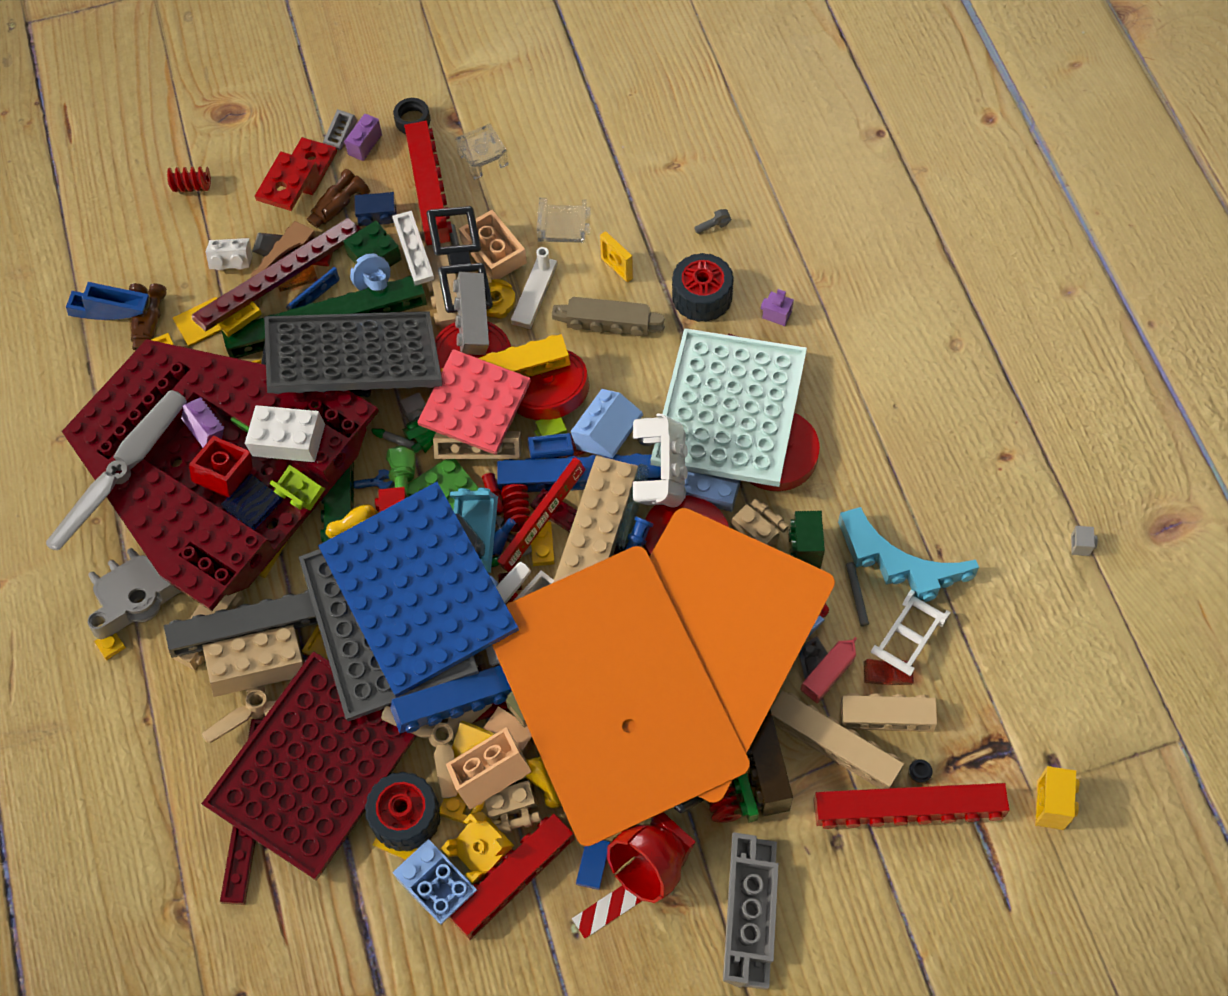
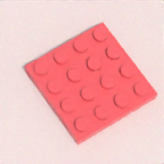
[417,349,531,455]

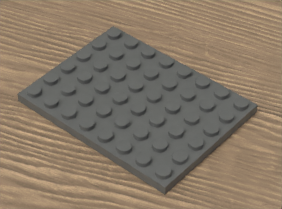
[264,311,442,394]
[299,549,479,722]

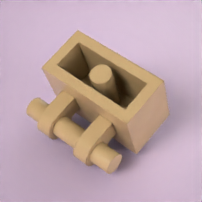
[731,499,789,547]
[485,780,541,834]

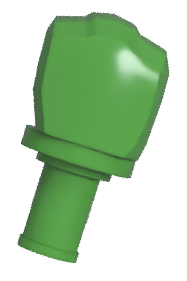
[386,446,416,497]

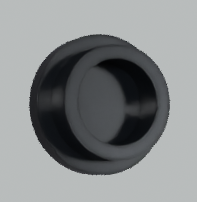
[909,759,933,783]

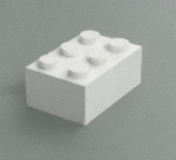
[245,405,325,462]

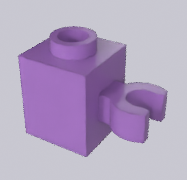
[761,289,794,326]

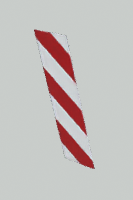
[572,885,642,939]

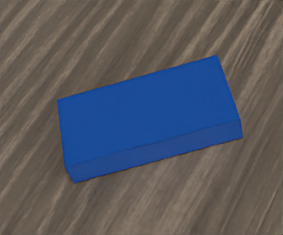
[528,433,574,459]
[576,840,610,890]

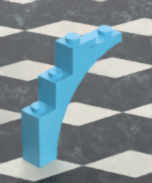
[838,507,979,602]

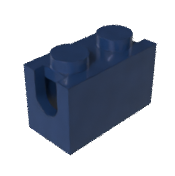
[355,192,397,226]

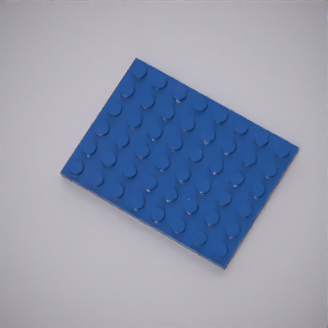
[318,482,519,698]

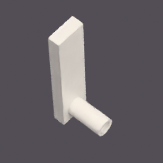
[392,210,434,285]
[511,247,557,329]

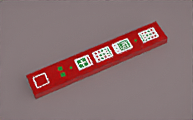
[497,457,586,573]

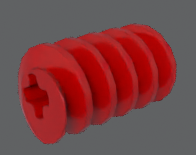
[167,166,211,192]
[501,484,530,532]
[707,780,742,823]

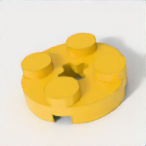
[486,279,516,319]

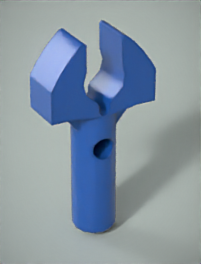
[353,469,395,489]

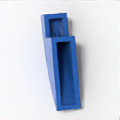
[66,282,149,320]

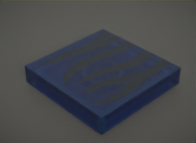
[220,474,283,530]

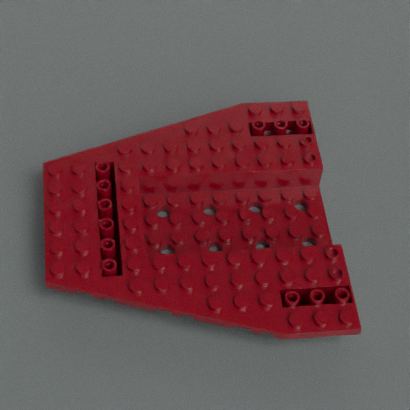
[62,339,379,612]

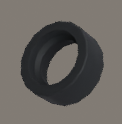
[393,98,431,134]

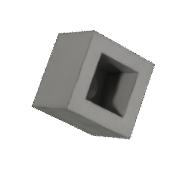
[400,392,426,422]
[1071,526,1098,556]

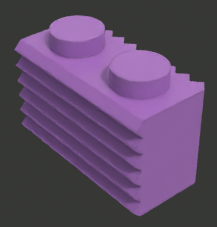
[344,114,382,161]
[181,398,224,447]

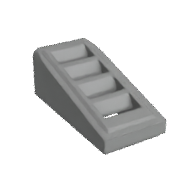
[323,109,357,150]

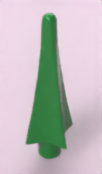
[411,430,436,454]

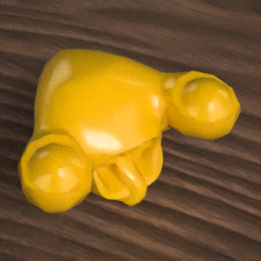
[325,504,378,538]
[525,756,561,809]

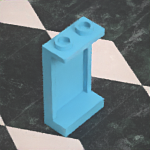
[450,488,498,573]

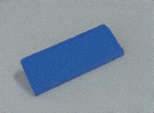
[286,267,340,310]

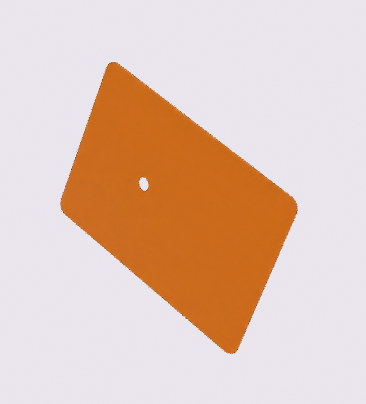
[622,508,835,803]
[492,546,750,846]

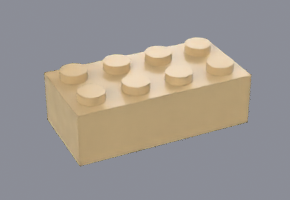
[202,625,303,697]

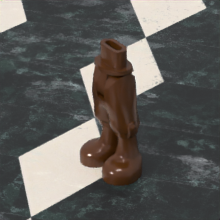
[306,169,370,228]
[129,283,167,351]

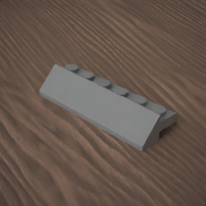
[723,832,779,990]

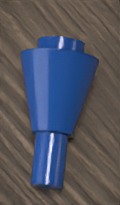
[493,518,516,555]

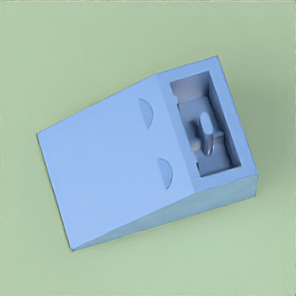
[392,839,477,925]

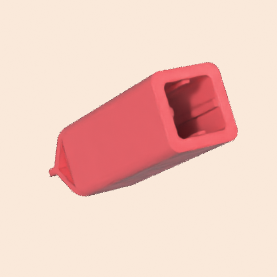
[800,637,857,704]

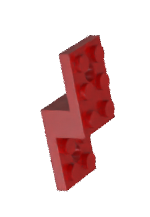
[255,137,337,211]

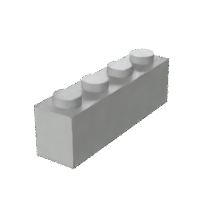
[453,272,489,355]

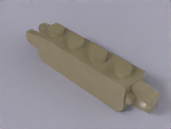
[552,297,665,336]

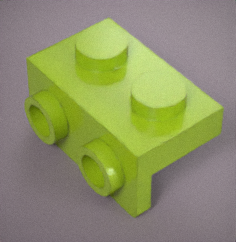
[270,465,325,510]

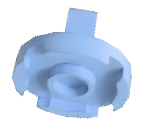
[350,253,390,291]

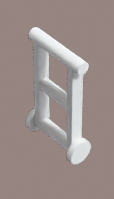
[870,589,951,676]

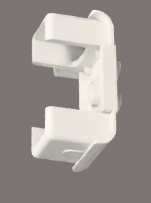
[633,414,688,507]

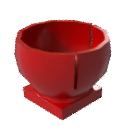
[607,812,696,903]

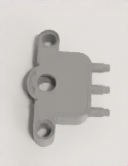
[87,548,182,639]

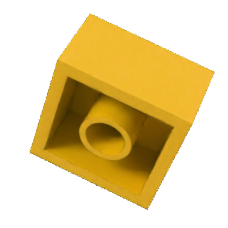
[1035,766,1080,830]

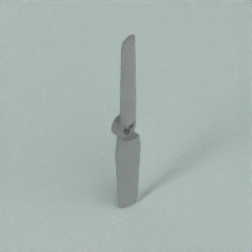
[46,390,186,550]

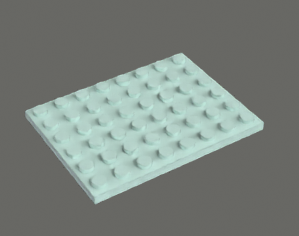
[651,328,807,487]

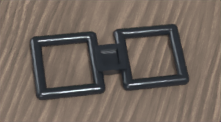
[426,206,493,313]

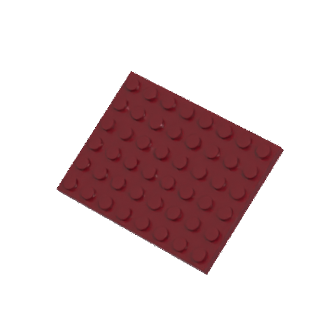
[201,651,417,881]

